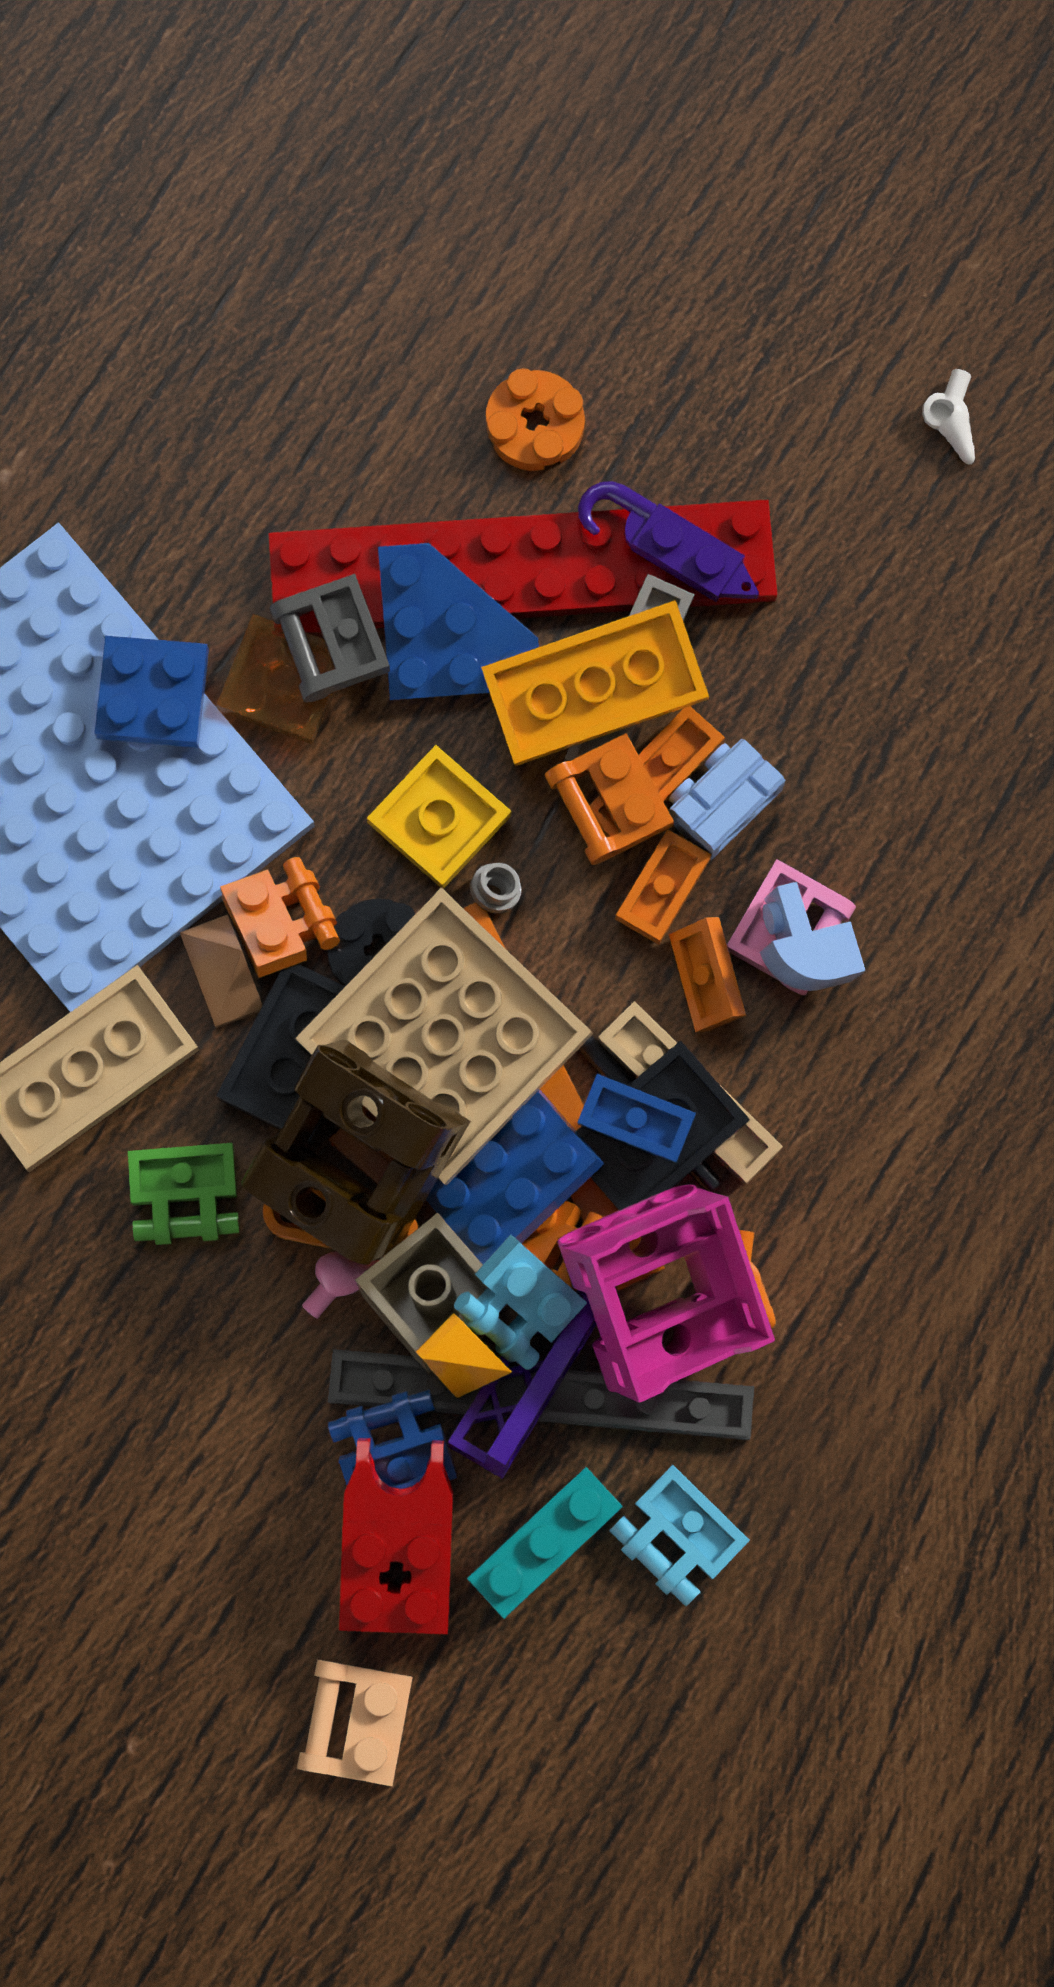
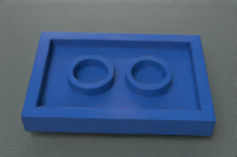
[426,1090,605,1265]

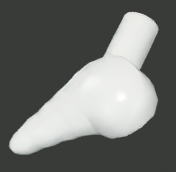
[922,369,975,464]

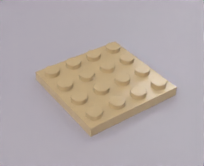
[295,888,593,1185]

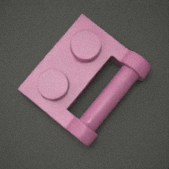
[727,859,856,995]

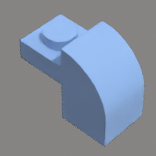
[760,882,865,991]

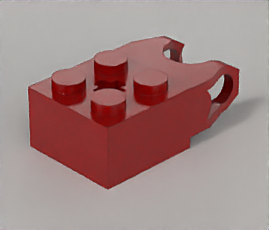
[339,1438,453,1634]

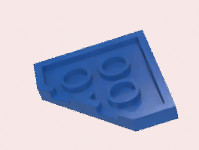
[378,543,539,700]

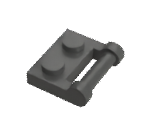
[269,574,390,702]

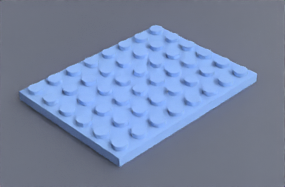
[0,522,315,1012]

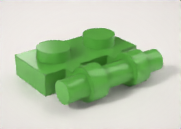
[128,1143,240,1245]

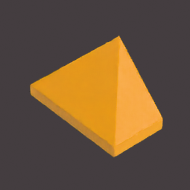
[416,1313,512,1398]

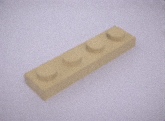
[597,1001,783,1186]

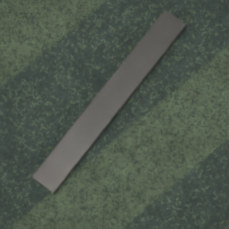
[328,1349,754,1440]

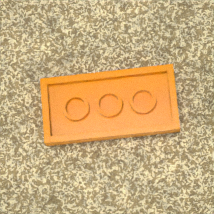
[481,600,709,766]

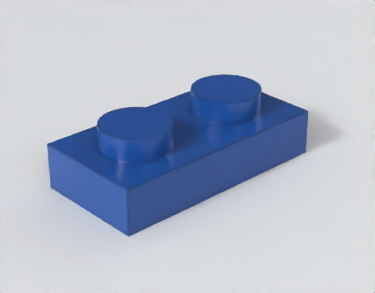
[577,1074,696,1163]

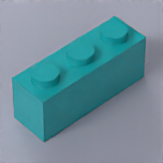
[467,1467,623,1619]

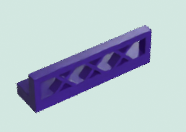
[447,1268,597,1479]

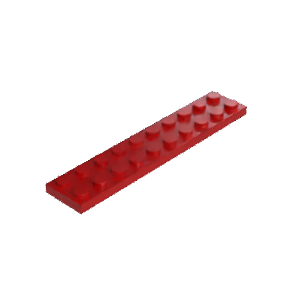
[269,499,777,635]

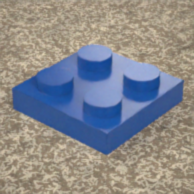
[94,635,209,748]

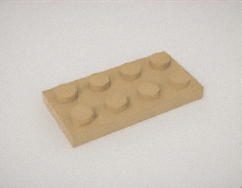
[0,965,199,1172]

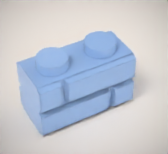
[668,738,786,860]

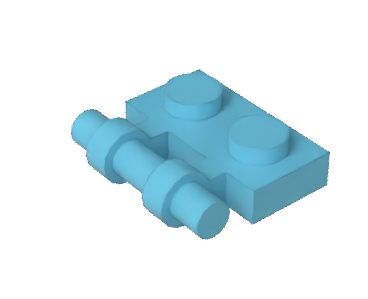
[454,1235,587,1369]
[609,1465,750,1606]

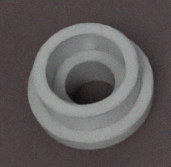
[470,863,522,913]

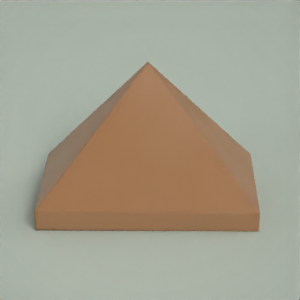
[180,914,263,1028]

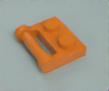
[544,733,674,865]

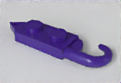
[578,481,759,603]

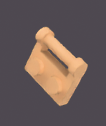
[297,1659,413,1786]

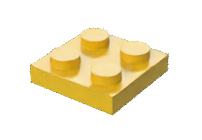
[367,745,512,889]

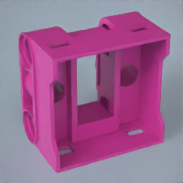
[557,1185,775,1403]

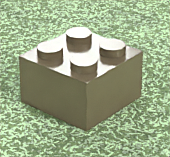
[355,1213,510,1375]

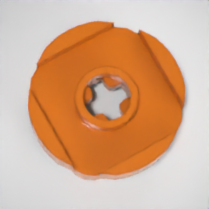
[485,368,585,471]

